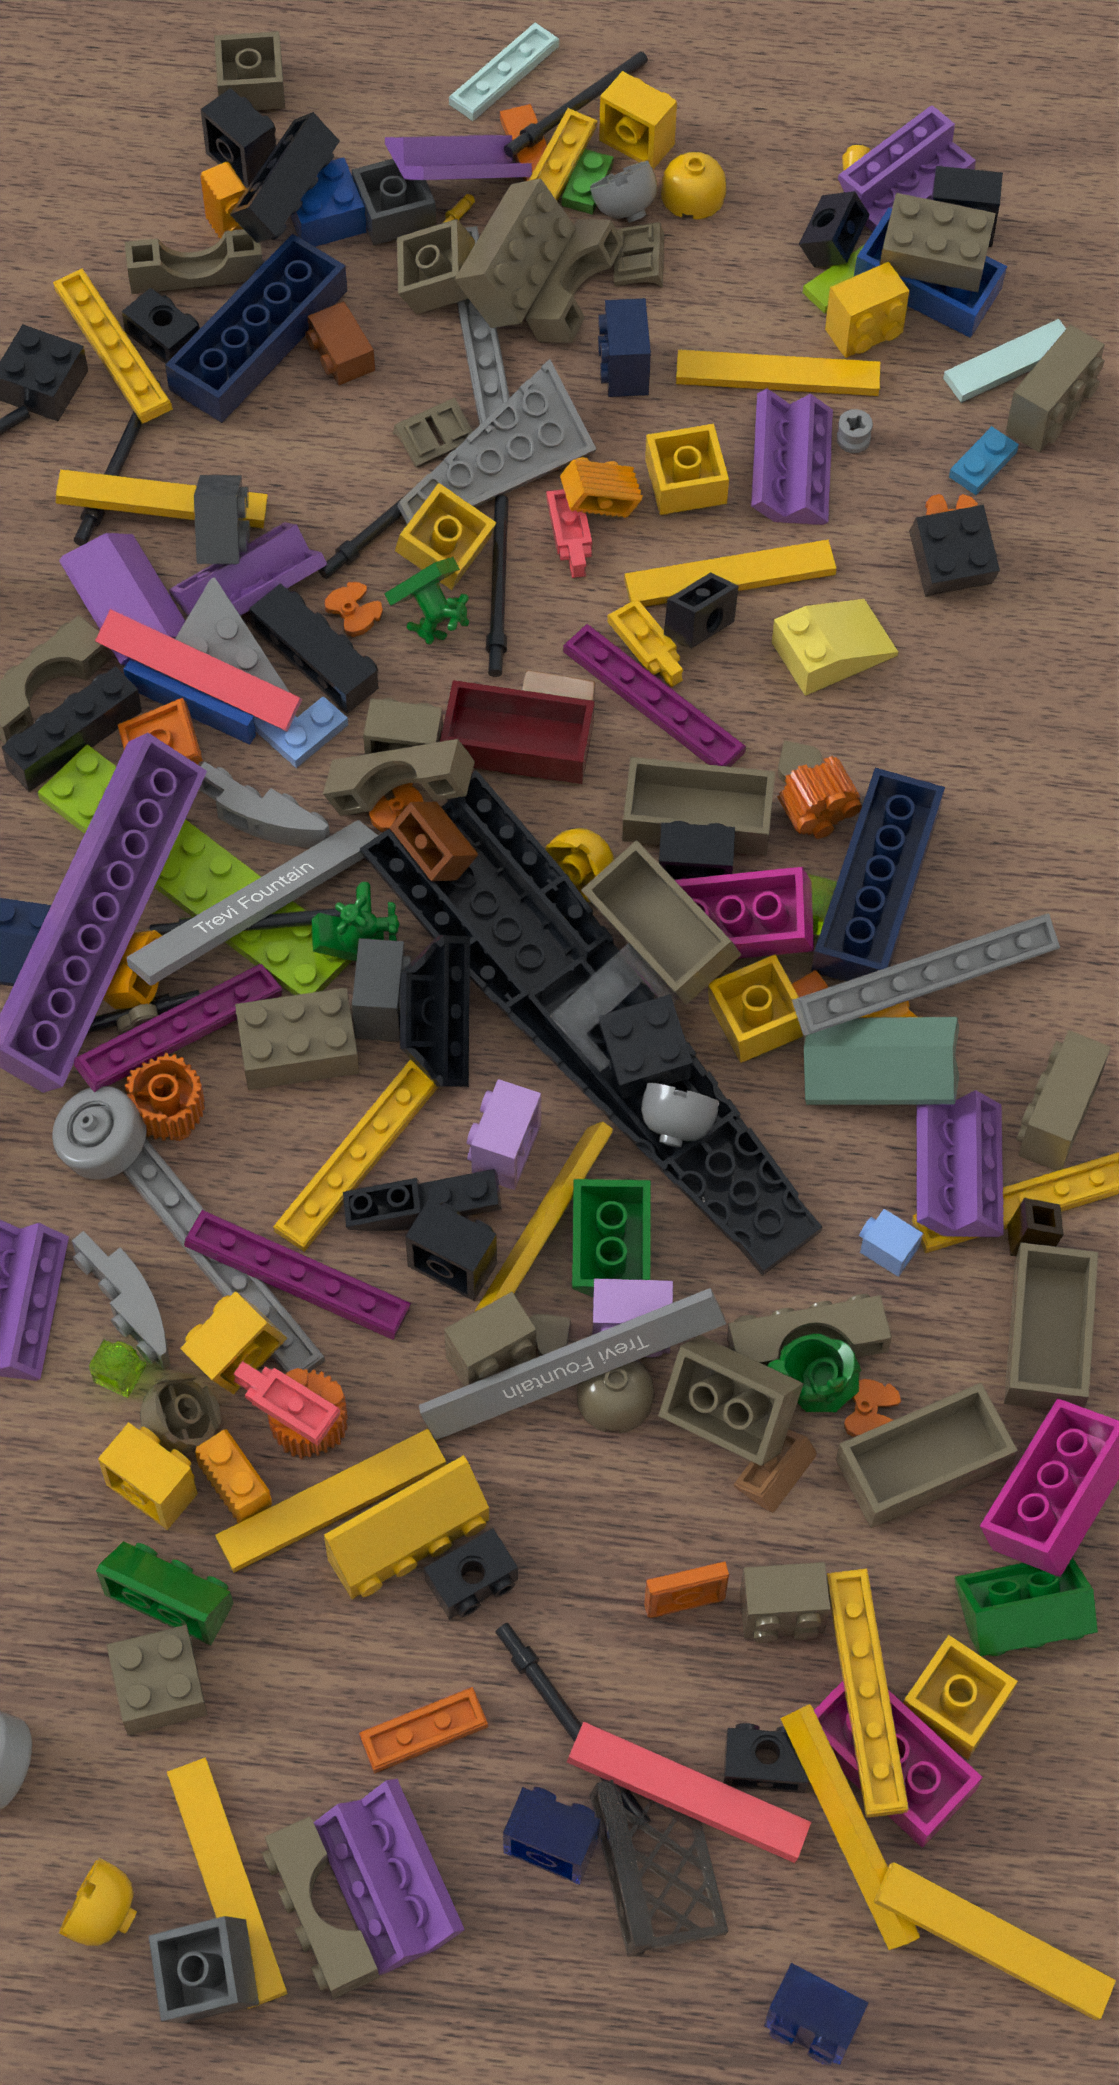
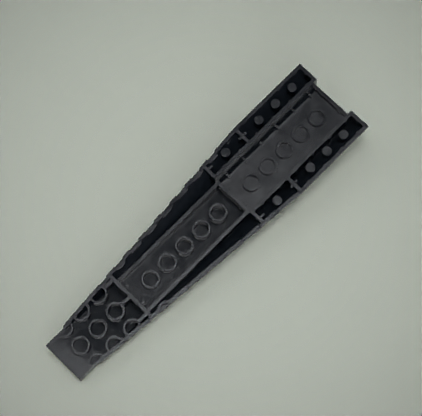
[360,770,823,1276]

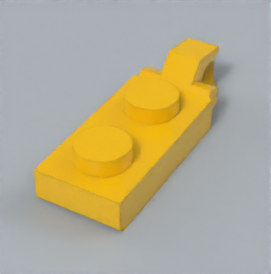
[607,599,683,687]

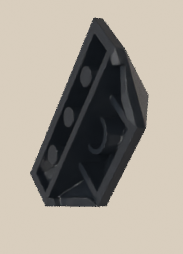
[400,935,470,1087]

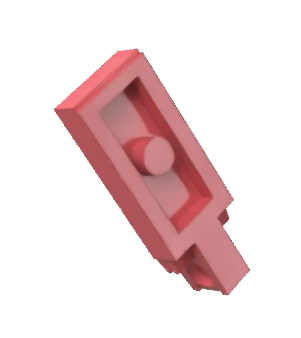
[546,489,592,578]
[233,1361,340,1446]

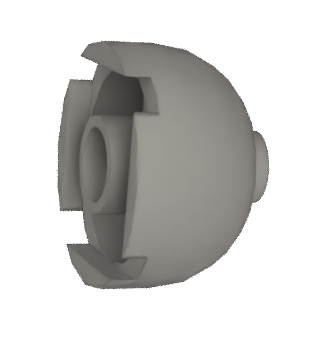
[590,161,657,222]
[641,1083,719,1148]

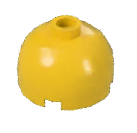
[661,152,726,219]
[545,828,614,902]
[59,1858,137,1946]

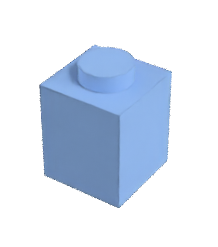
[859,1209,923,1277]

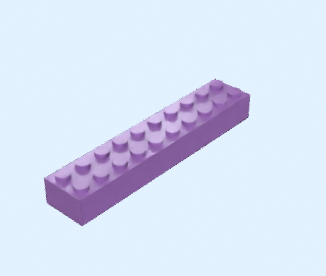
[0,733,207,1093]

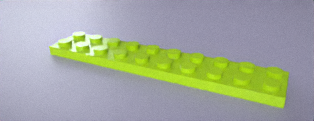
[38,744,352,995]

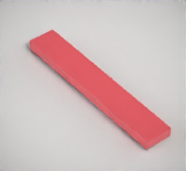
[95,609,303,732]
[567,1722,811,1863]

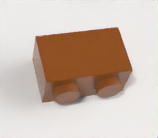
[305,301,375,385]
[389,801,478,881]

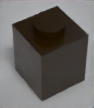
[1007,1198,1064,1257]

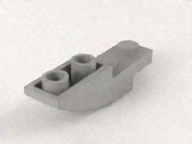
[199,762,330,848]
[72,1231,170,1370]

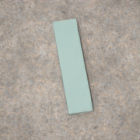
[449,22,559,121]
[943,319,1066,403]

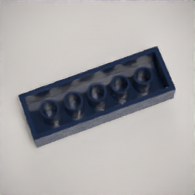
[165,233,348,423]
[811,768,945,982]

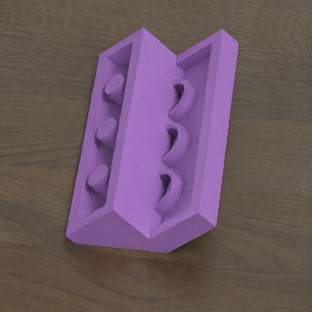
[838,105,976,232]
[385,135,532,180]
[751,388,833,525]
[169,522,328,616]
[59,533,185,665]
[917,1090,1004,1237]
[0,1220,69,1381]
[313,1779,465,1975]

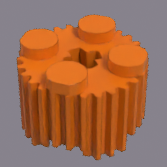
[777,756,862,839]
[125,1053,205,1141]
[267,1368,348,1459]

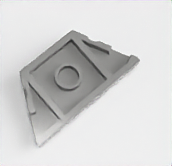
[175,577,290,693]

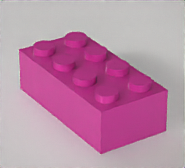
[675,867,814,959]
[980,1398,1119,1577]
[814,1681,983,1848]

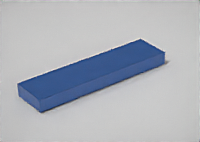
[123,660,256,745]

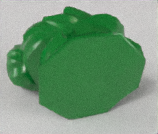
[767,1333,861,1412]

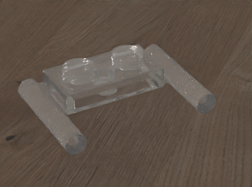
[550,943,678,1072]

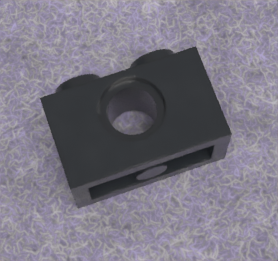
[799,191,870,267]
[122,287,200,364]
[664,572,739,649]
[424,1528,518,1620]
[723,1723,808,1793]

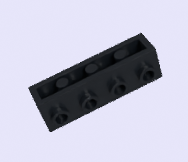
[230,112,340,243]
[249,583,379,714]
[2,666,142,792]

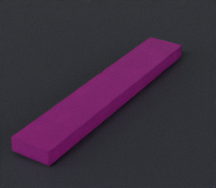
[563,624,746,767]
[74,964,283,1092]
[184,1210,411,1340]

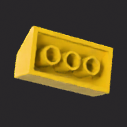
[324,1455,490,1599]

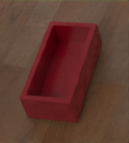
[440,680,595,784]

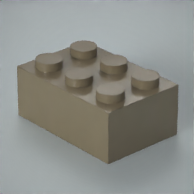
[880,193,996,292]
[1005,324,1105,453]
[235,987,359,1090]
[1016,1030,1111,1171]
[658,1335,803,1466]

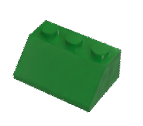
[572,1179,651,1297]
[96,1541,234,1646]
[955,1557,1098,1656]

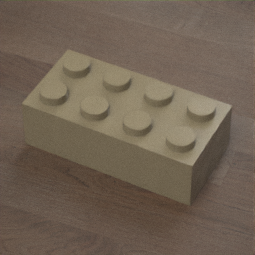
[454,178,576,328]
[622,757,775,856]
[581,840,741,1005]
[1004,1243,1098,1410]
[836,1383,1018,1528]

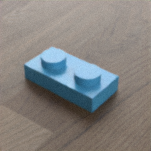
[949,426,1019,495]

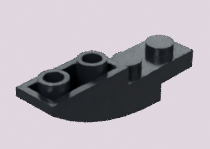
[343,1169,502,1231]

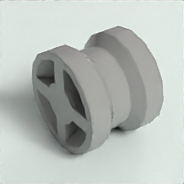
[837,409,873,453]

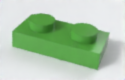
[562,149,614,214]

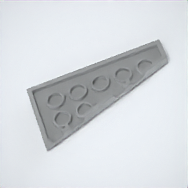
[397,359,597,524]

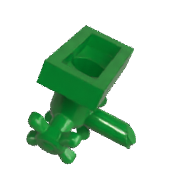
[384,557,469,645]
[312,882,400,962]

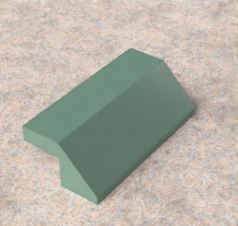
[804,1017,959,1105]

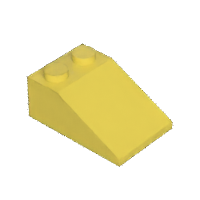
[772,599,898,696]

